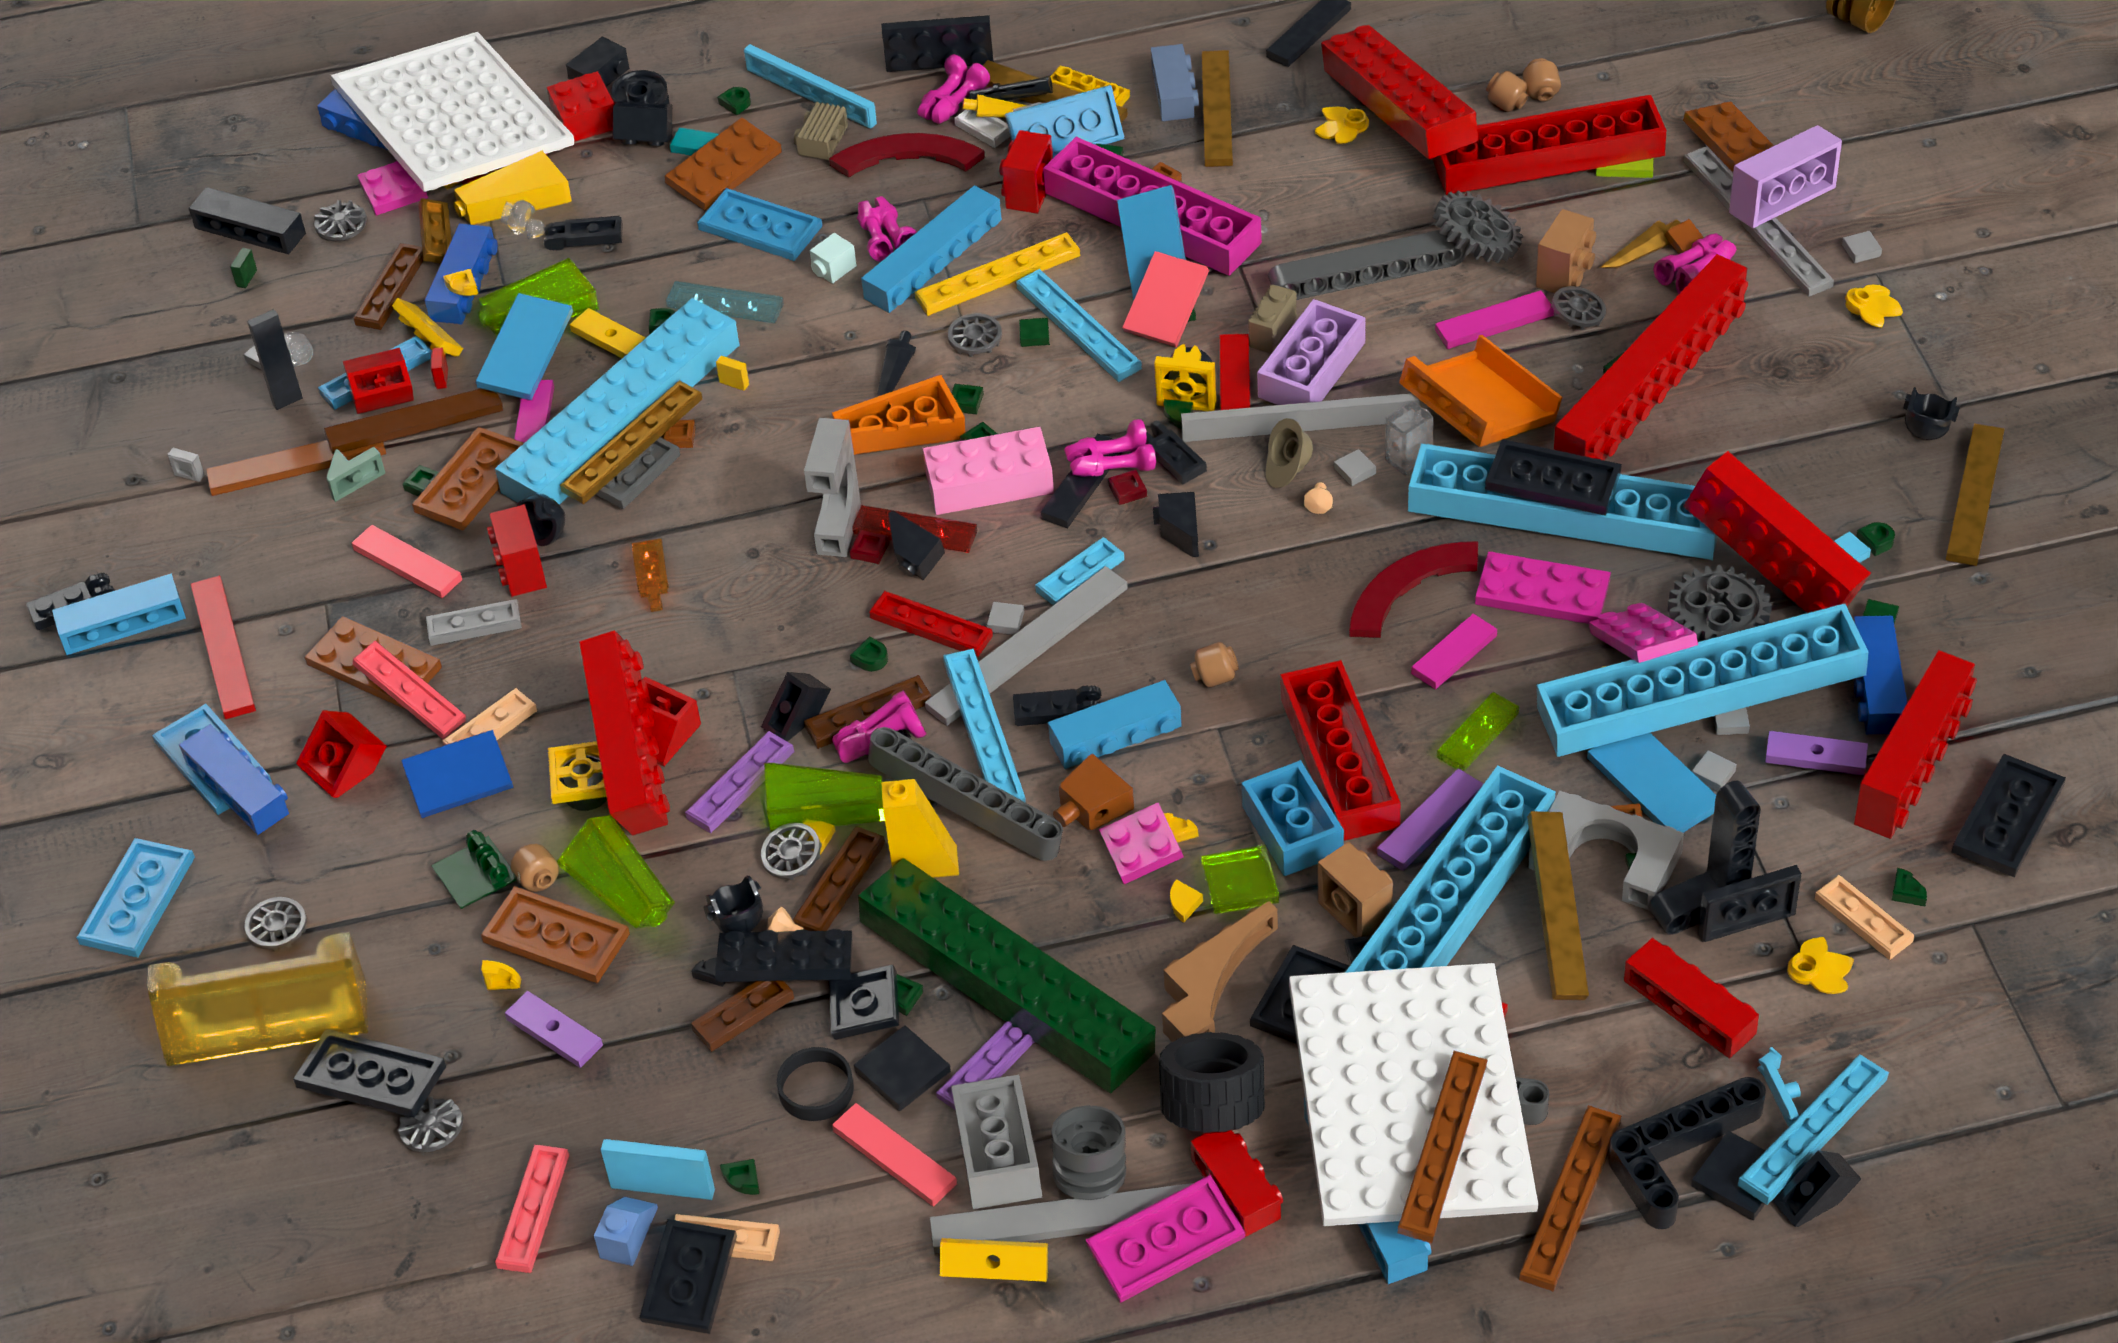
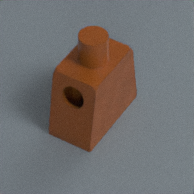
[1053,754,1134,830]

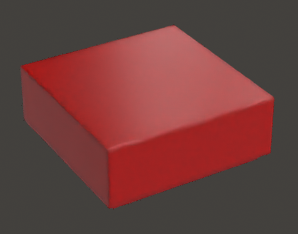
[430,347,448,389]

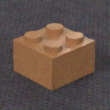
[1536,209,1596,295]
[1318,842,1393,938]

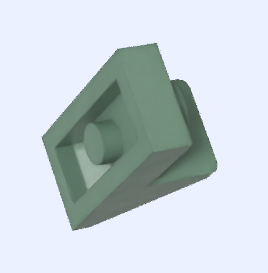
[326,447,385,502]

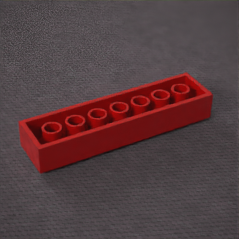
[1321,25,1478,159]
[1432,95,1667,195]

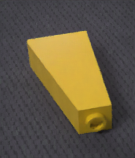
[454,150,572,225]
[881,779,959,878]

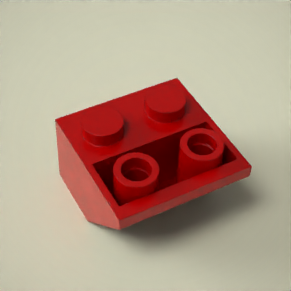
[343,348,414,414]
[643,676,701,767]

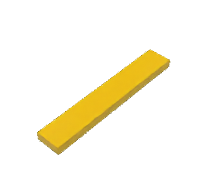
[915,232,1080,316]

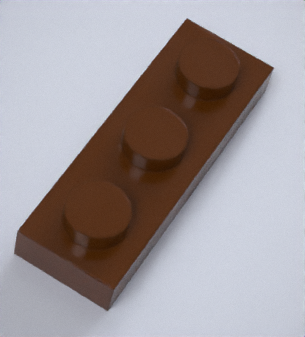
[691,981,794,1052]

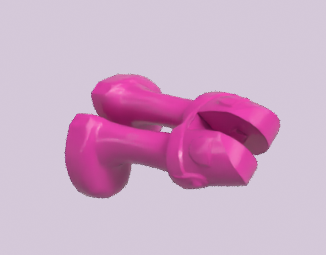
[917,54,990,124]
[857,196,917,262]
[1653,233,1737,294]
[1064,419,1156,476]
[832,690,927,763]

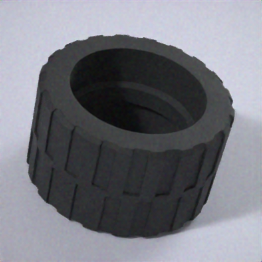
[1159,1032,1265,1133]

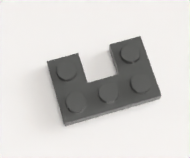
[595,437,681,509]

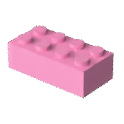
[923,427,1054,515]

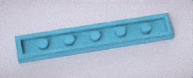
[744,44,877,129]
[1016,269,1142,382]
[943,649,1026,802]
[1738,1054,1889,1205]

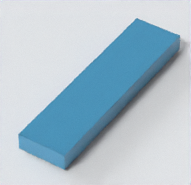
[318,336,432,410]

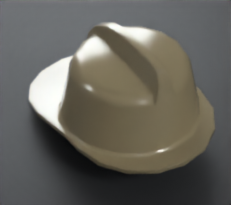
[1266,418,1313,488]

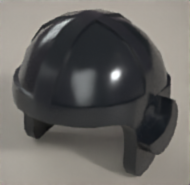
[1903,387,1960,440]
[516,494,566,546]
[703,875,763,933]

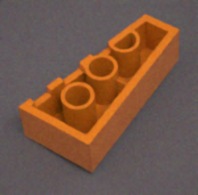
[832,375,965,455]

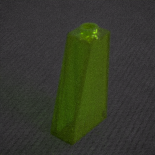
[478,258,599,335]
[764,763,885,832]
[557,815,675,928]

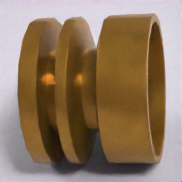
[1826,0,1896,33]

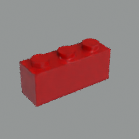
[1190,1130,1283,1237]

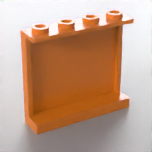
[1399,335,1563,447]

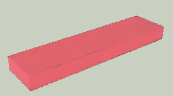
[352,525,462,598]
[353,641,466,740]
[832,1103,957,1207]
[495,1145,569,1273]

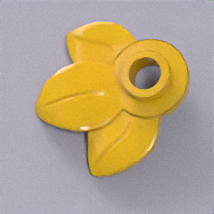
[1315,106,1369,144]
[1845,284,1903,328]
[1787,937,1854,994]

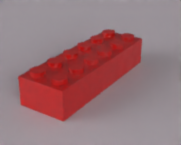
[1683,451,1871,613]
[579,630,670,836]
[1854,650,1977,839]
[1280,660,1401,841]

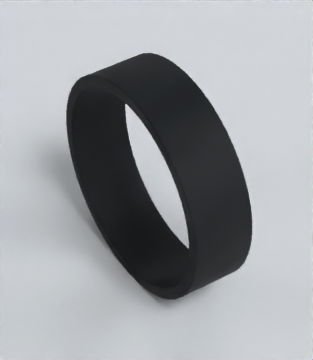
[777,1047,854,1121]

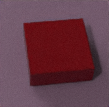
[1108,470,1147,505]
[850,530,890,564]

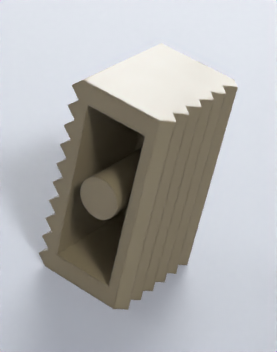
[794,101,848,160]
[1248,285,1297,353]

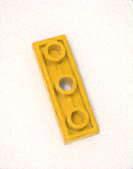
[1050,65,1130,107]
[392,298,464,357]
[569,308,646,358]
[940,1238,1048,1282]

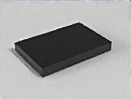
[1698,865,1802,942]
[1250,945,1350,1044]
[639,1219,737,1334]

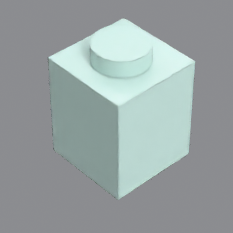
[810,233,857,284]

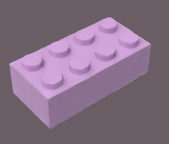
[1729,125,1842,228]
[1257,299,1365,405]

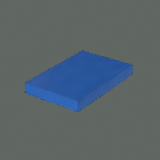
[401,730,513,818]

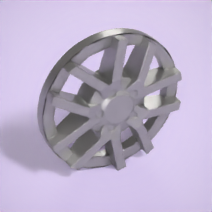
[314,200,367,241]
[1551,286,1606,330]
[948,313,1002,357]
[761,823,822,880]
[244,897,307,952]
[398,1097,463,1152]

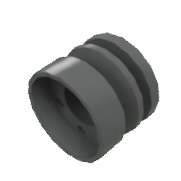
[1051,1105,1126,1200]

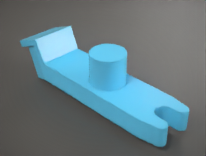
[1757,1047,1801,1127]

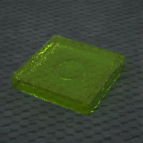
[1201,845,1279,914]

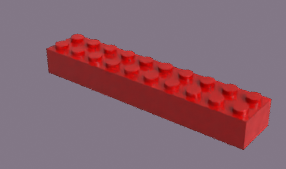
[1554,254,1748,460]

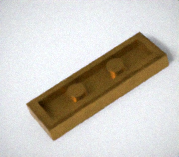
[418,198,452,264]

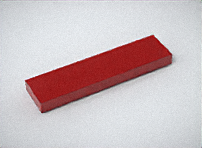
[1220,334,1250,410]
[869,590,993,657]

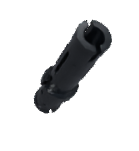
[970,76,1053,101]

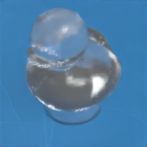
[501,200,545,239]
[284,332,313,367]

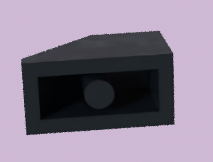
[1153,492,1199,557]
[888,510,945,580]
[761,672,831,742]
[1773,1150,1861,1227]

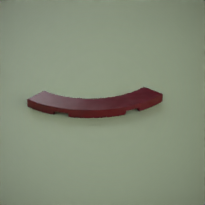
[829,133,985,178]
[1349,541,1478,638]

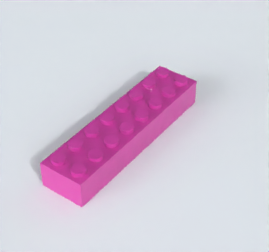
[1043,137,1262,276]

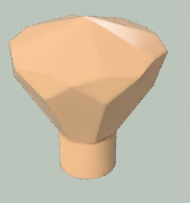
[1304,482,1333,514]
[767,907,804,932]

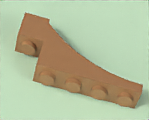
[1162,901,1278,1042]

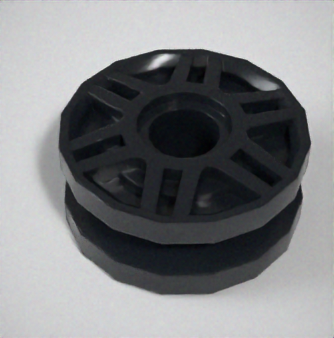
[611,70,670,104]

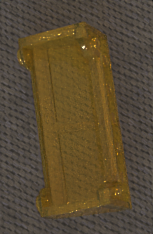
[148,932,368,1066]

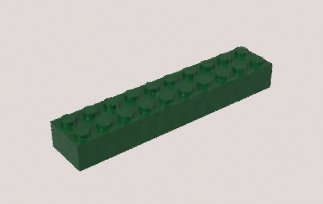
[858,858,1156,1094]

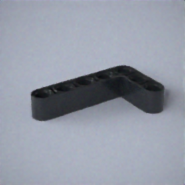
[1648,780,1761,935]
[1609,1077,1766,1229]

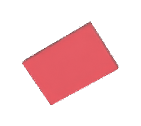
[1122,251,1209,347]

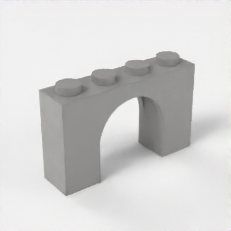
[804,418,861,557]
[1529,790,1684,911]

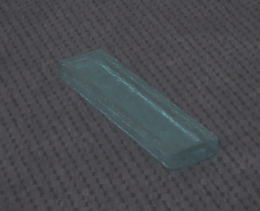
[666,281,784,323]

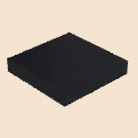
[829,965,899,1040]
[854,1025,951,1112]
[1691,1130,1765,1221]

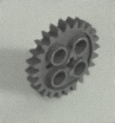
[1433,191,1523,263]
[1667,565,1772,642]

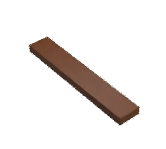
[206,440,386,496]
[1397,1050,1488,1243]
[1519,1105,1622,1292]

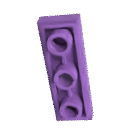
[1765,731,1868,775]
[505,991,603,1068]

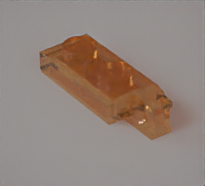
[631,538,669,612]

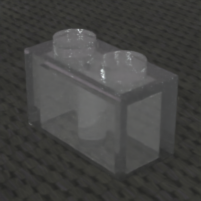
[1385,401,1433,476]

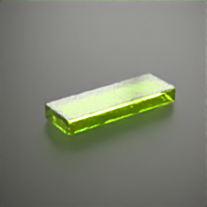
[1437,692,1519,771]

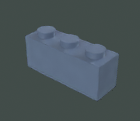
[1151,44,1199,121]

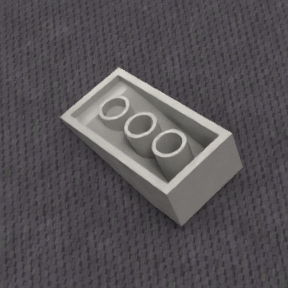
[951,1074,1042,1209]

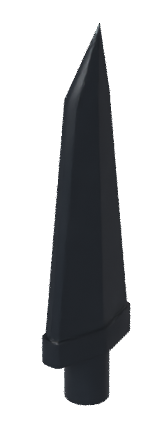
[877,330,916,396]

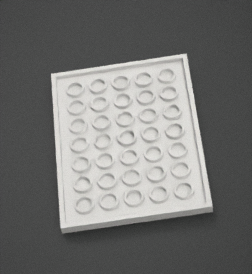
[331,32,574,192]
[1289,963,1538,1226]

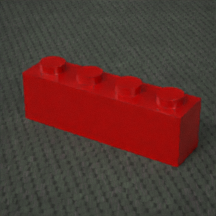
[1624,937,1759,1059]

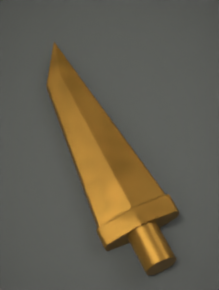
[1599,219,1680,268]

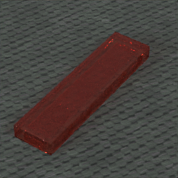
[852,505,978,553]

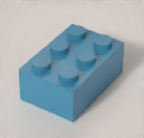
[1242,760,1344,876]

